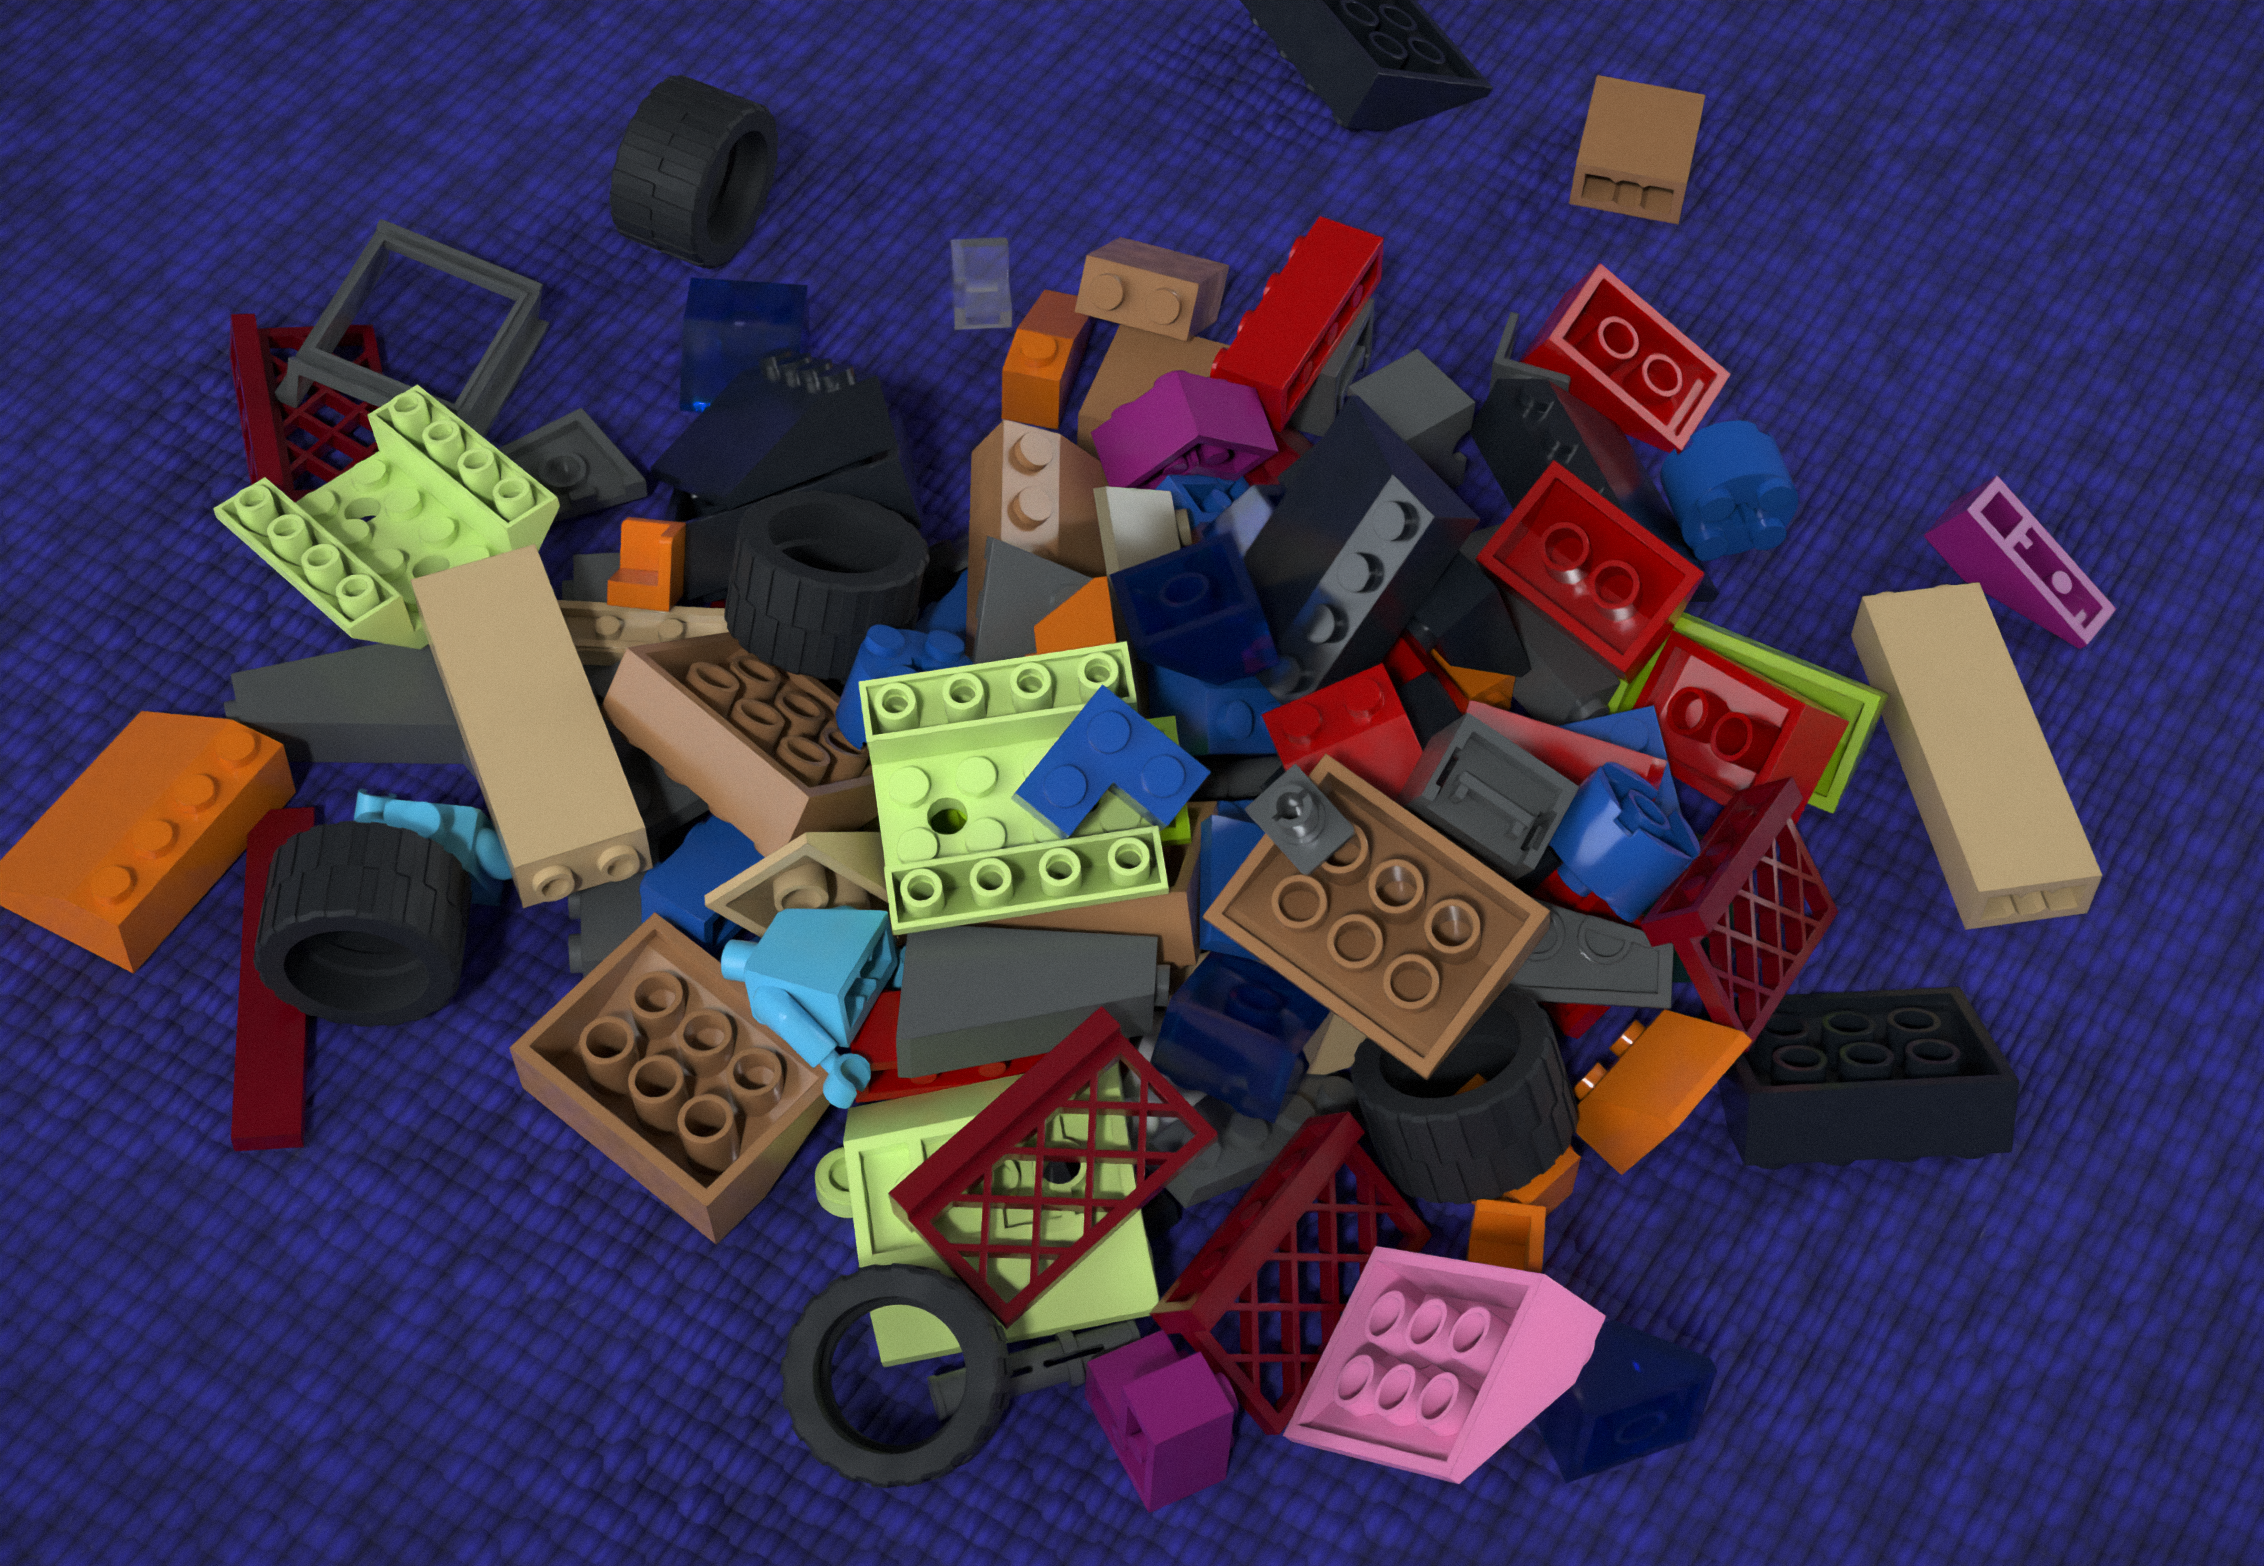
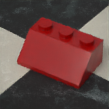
[1475,460,1705,685]

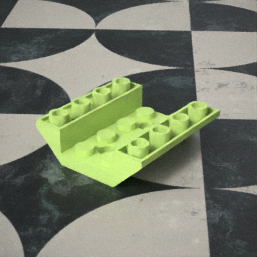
[213,384,560,649]
[858,641,1169,936]
[843,1061,1160,1367]

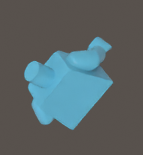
[353,789,512,906]
[721,905,906,1109]

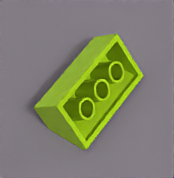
[1607,612,1889,814]

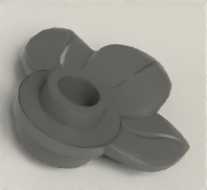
[925,532,969,592]

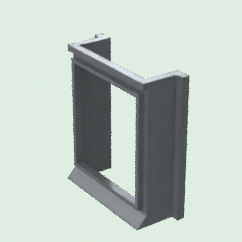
[275,219,549,438]

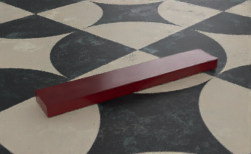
[231,807,317,1151]

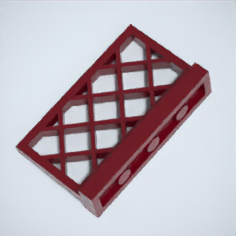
[229,313,383,502]
[1640,776,1838,1053]
[888,1006,1218,1330]
[1149,1111,1432,1435]

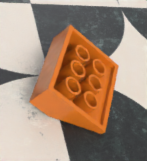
[0,711,296,974]

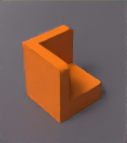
[607,517,686,612]
[1466,1199,1546,1273]

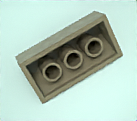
[1093,486,1202,719]

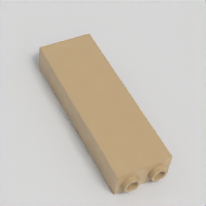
[411,544,653,908]
[1851,582,2103,930]

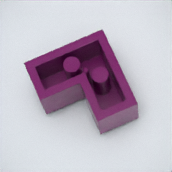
[1091,370,1278,490]
[1085,1330,1238,1513]

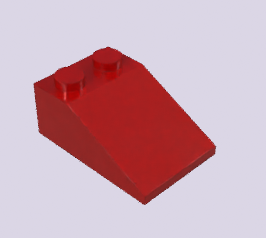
[1518,263,1731,454]
[1632,630,1849,826]
[1261,663,1423,802]

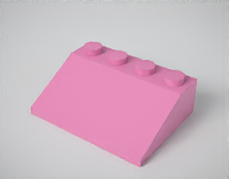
[1283,1246,1606,1484]

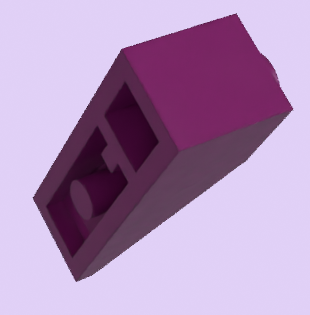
[1924,476,2116,649]

